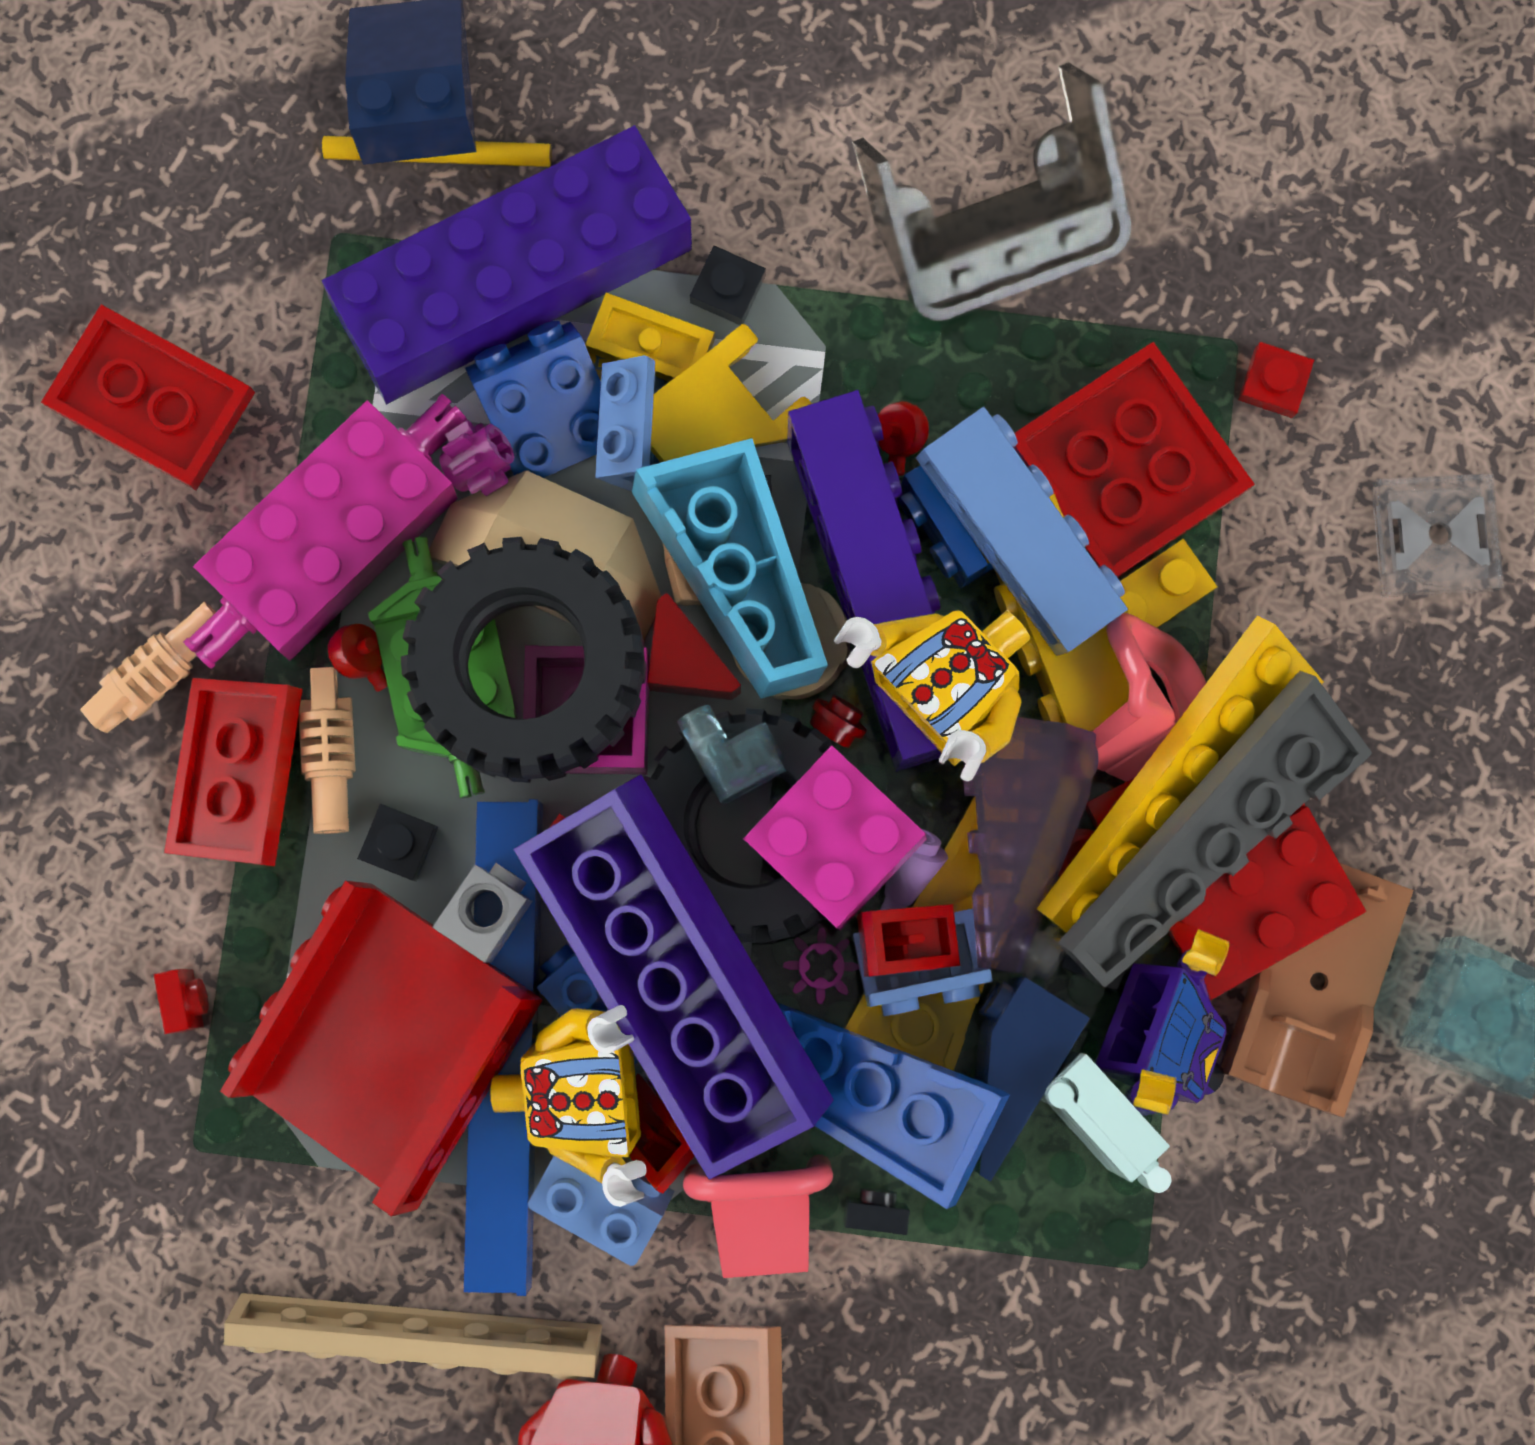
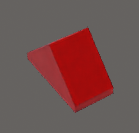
[647,593,741,700]
[857,904,961,977]
[629,1073,695,1194]

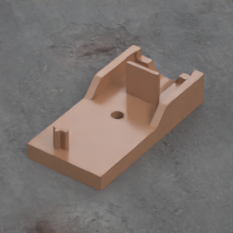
[1221,863,1414,1118]
[665,1323,783,1445]

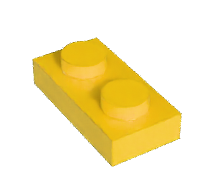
[585,292,715,382]
[1106,539,1218,628]

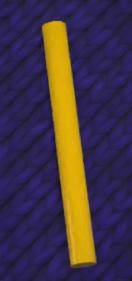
[322,136,552,167]

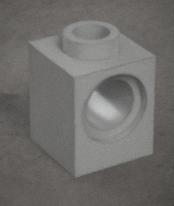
[432,863,533,963]

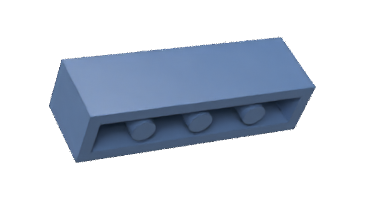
[916,406,1128,656]

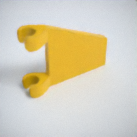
[651,324,812,463]

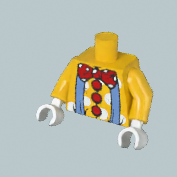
[834,610,1030,782]
[490,1005,647,1207]

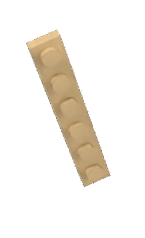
[224,1293,602,1380]

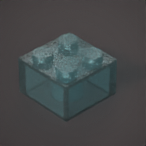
[1397,936,1535,1100]

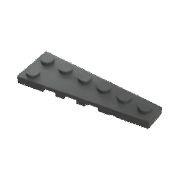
[1058,671,1372,988]

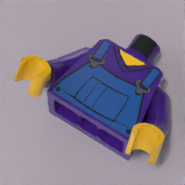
[1095,929,1230,1116]

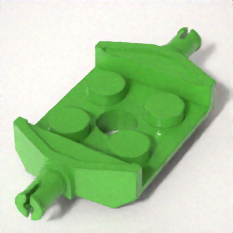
[368,537,517,798]

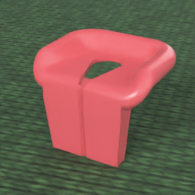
[1074,612,1207,782]
[683,1154,833,1278]

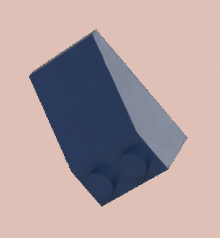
[345,0,477,165]
[973,977,1090,1182]

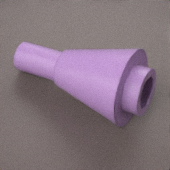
[880,829,948,910]

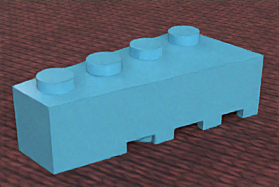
[632,438,828,699]

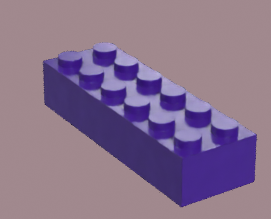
[321,125,692,405]
[787,390,942,772]
[514,774,834,1180]

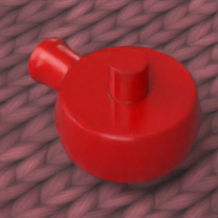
[878,401,929,476]
[328,623,388,692]

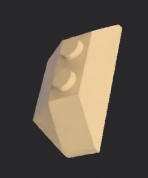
[429,470,661,641]

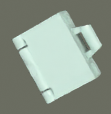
[1040,1050,1171,1193]

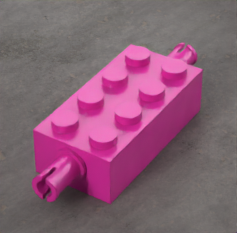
[183,394,467,669]

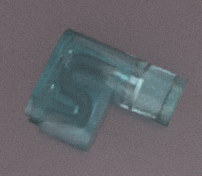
[677,705,786,804]

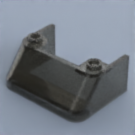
[853,62,1131,321]

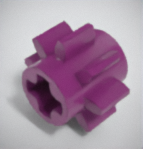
[440,420,514,496]
[783,928,859,1004]

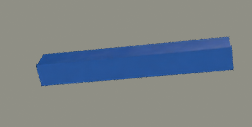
[464,799,543,1296]

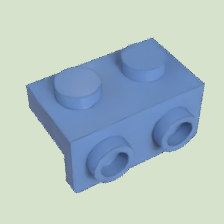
[595,355,664,492]
[852,908,993,1016]
[528,1156,675,1266]

